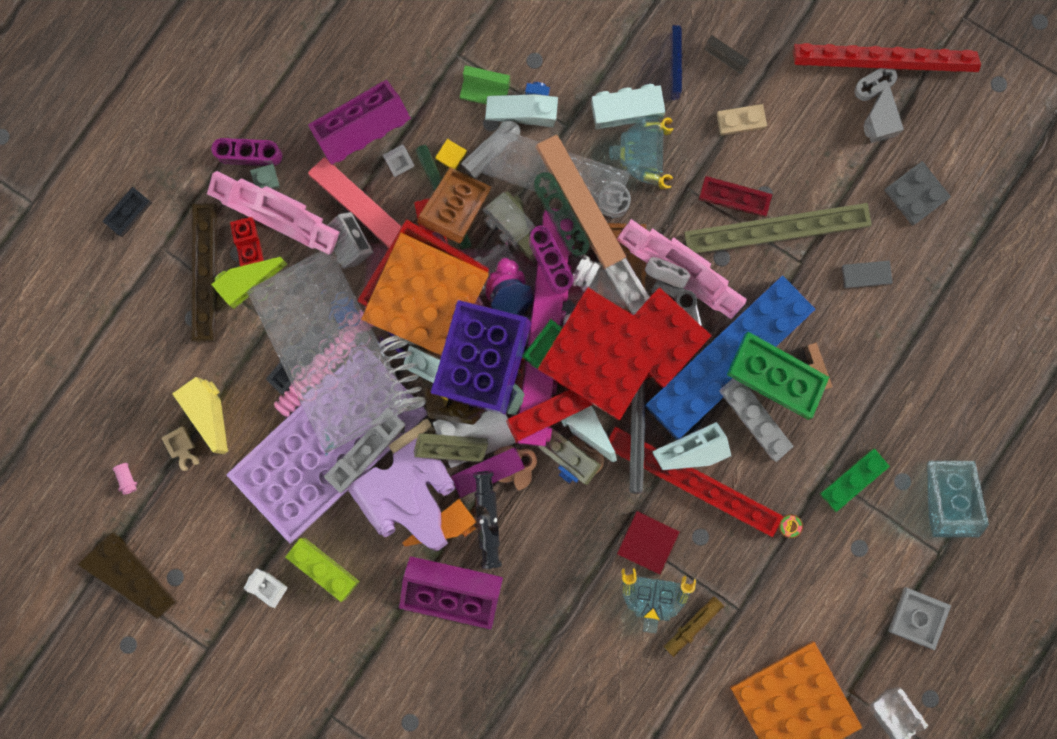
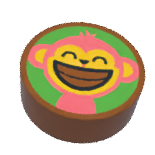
[778,514,803,538]

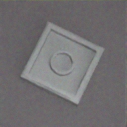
[888,587,951,650]

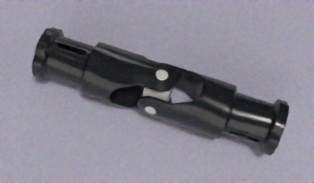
[473,471,502,569]

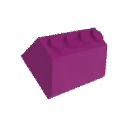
[308,79,411,165]
[399,556,503,630]

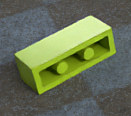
[285,538,360,602]

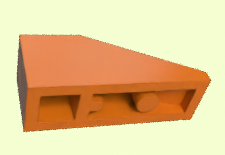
[402,499,477,546]

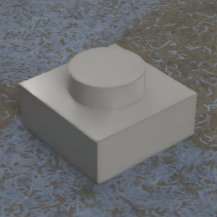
[383,144,414,177]

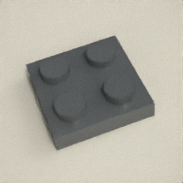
[884,161,951,226]

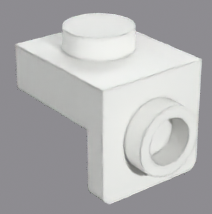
[244,569,288,608]

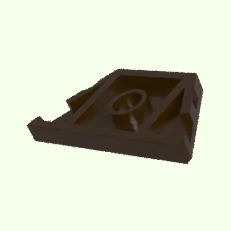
[422,377,488,425]

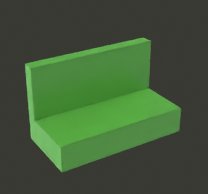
[460,66,510,105]

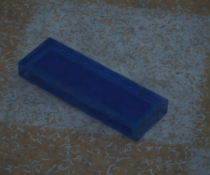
[670,25,682,100]

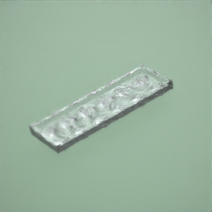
[483,128,630,218]

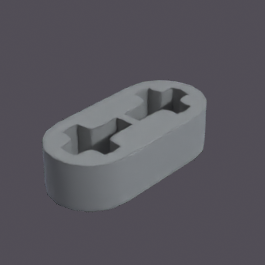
[854,68,897,101]
[645,257,690,288]

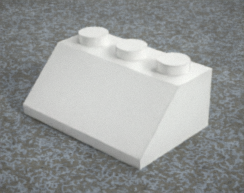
[432,411,515,468]

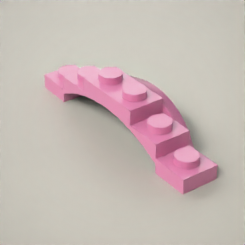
[207,171,339,255]
[616,219,746,319]

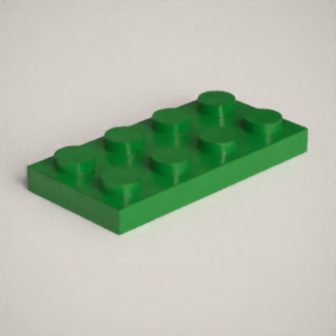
[727,332,830,420]

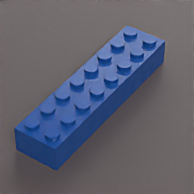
[645,275,815,440]

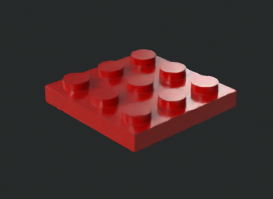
[633,287,712,388]

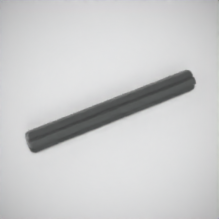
[629,381,646,494]

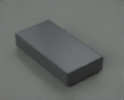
[842,260,893,289]

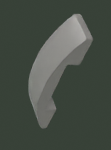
[324,408,406,493]

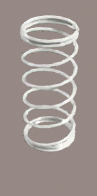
[379,336,426,412]

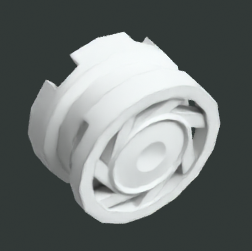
[572,255,602,292]

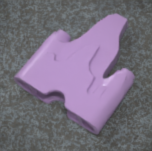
[348,438,455,551]

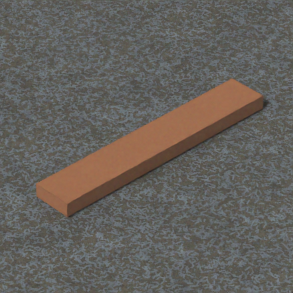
[536,135,626,270]

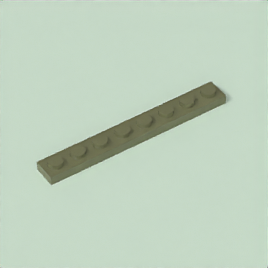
[683,203,872,254]

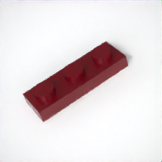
[698,176,773,218]

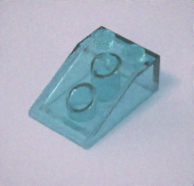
[927,461,989,538]

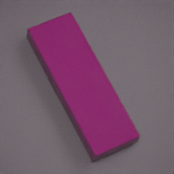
[451,447,525,498]

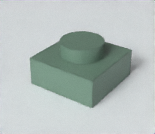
[250,164,280,190]
[506,383,525,415]

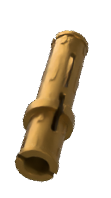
[663,596,724,657]

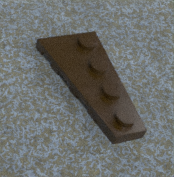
[77,532,177,619]

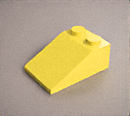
[173,377,228,454]

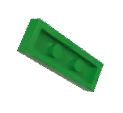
[819,448,890,512]

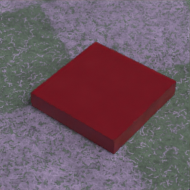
[617,511,680,575]

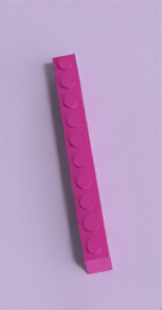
[515,208,577,447]

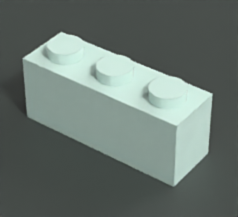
[591,84,665,130]

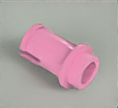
[113,463,137,495]

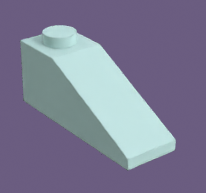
[485,95,558,127]
[561,406,617,462]
[652,422,731,470]

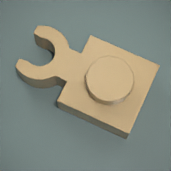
[162,426,199,471]

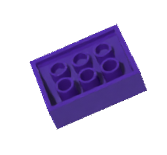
[431,300,531,415]

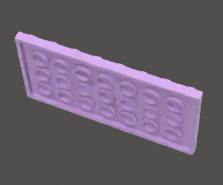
[227,346,428,544]

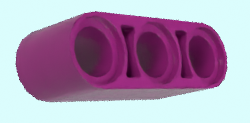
[211,138,283,166]
[528,226,573,294]

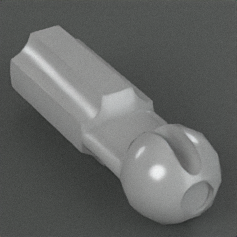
[461,121,521,179]

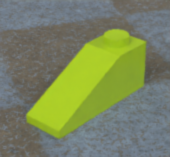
[211,257,288,309]

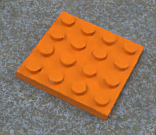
[361,233,489,355]
[730,641,862,739]

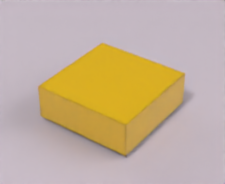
[435,139,467,170]

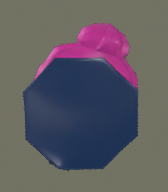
[485,258,534,316]

